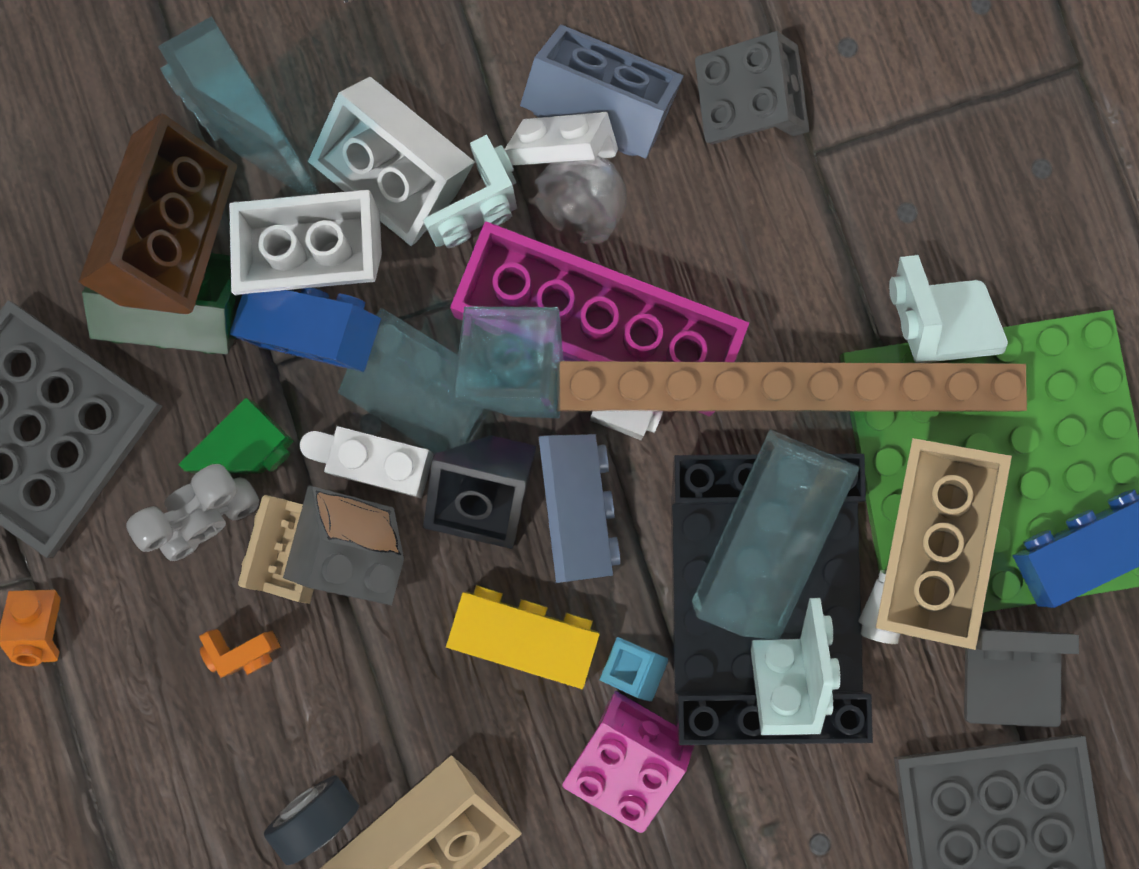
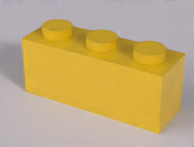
[446,585,599,689]

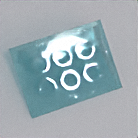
[158,16,320,196]

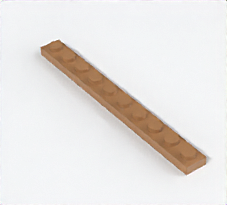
[557,361,1027,412]

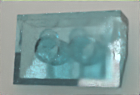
[338,308,503,454]

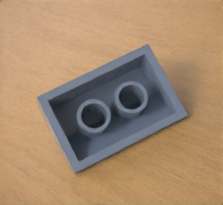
[520,25,684,159]
[539,434,620,583]

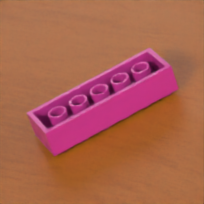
[450,221,749,417]

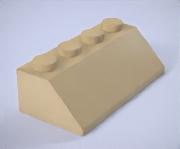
[876,438,1012,650]
[320,755,522,869]

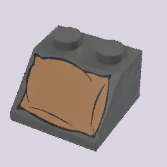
[283,485,404,606]

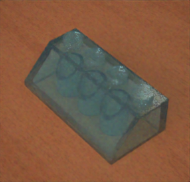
[692,429,859,640]

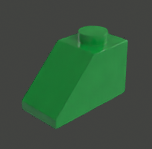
[178,398,294,474]

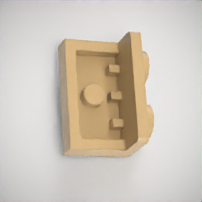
[238,495,314,604]

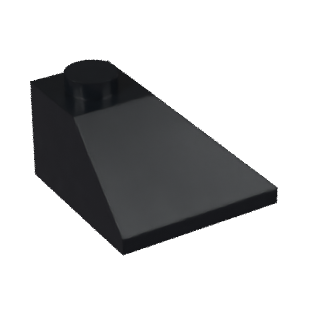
[423,435,536,549]

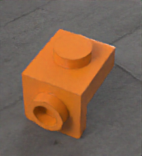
[0,590,61,666]
[199,629,281,678]

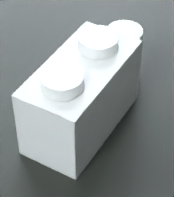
[300,426,434,499]

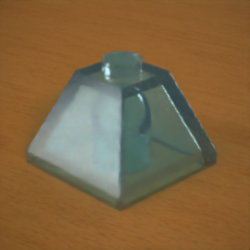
[453,307,563,418]

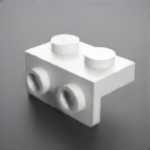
[504,112,618,165]

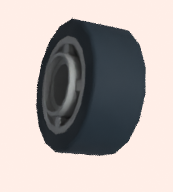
[264,775,360,866]

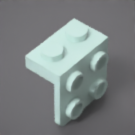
[423,135,517,248]
[889,255,1008,363]

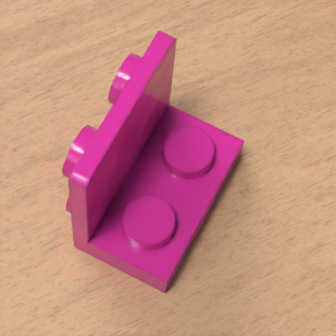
[562,691,694,833]

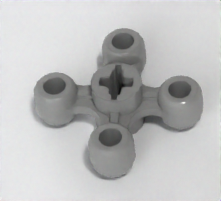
[126,464,259,561]

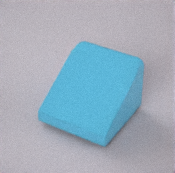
[599,637,668,701]

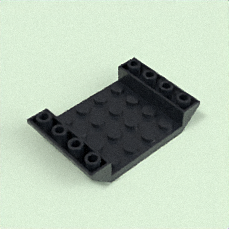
[671,454,873,745]

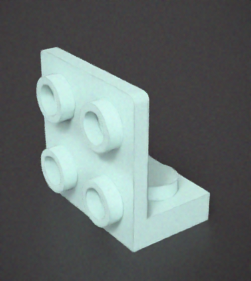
[751,598,840,735]

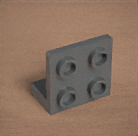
[695,31,809,144]
[964,629,1079,727]

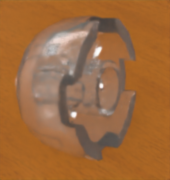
[534,155,627,244]

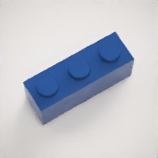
[229,288,381,372]
[1012,489,1139,608]

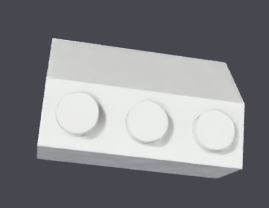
[308,77,475,246]
[229,190,382,295]

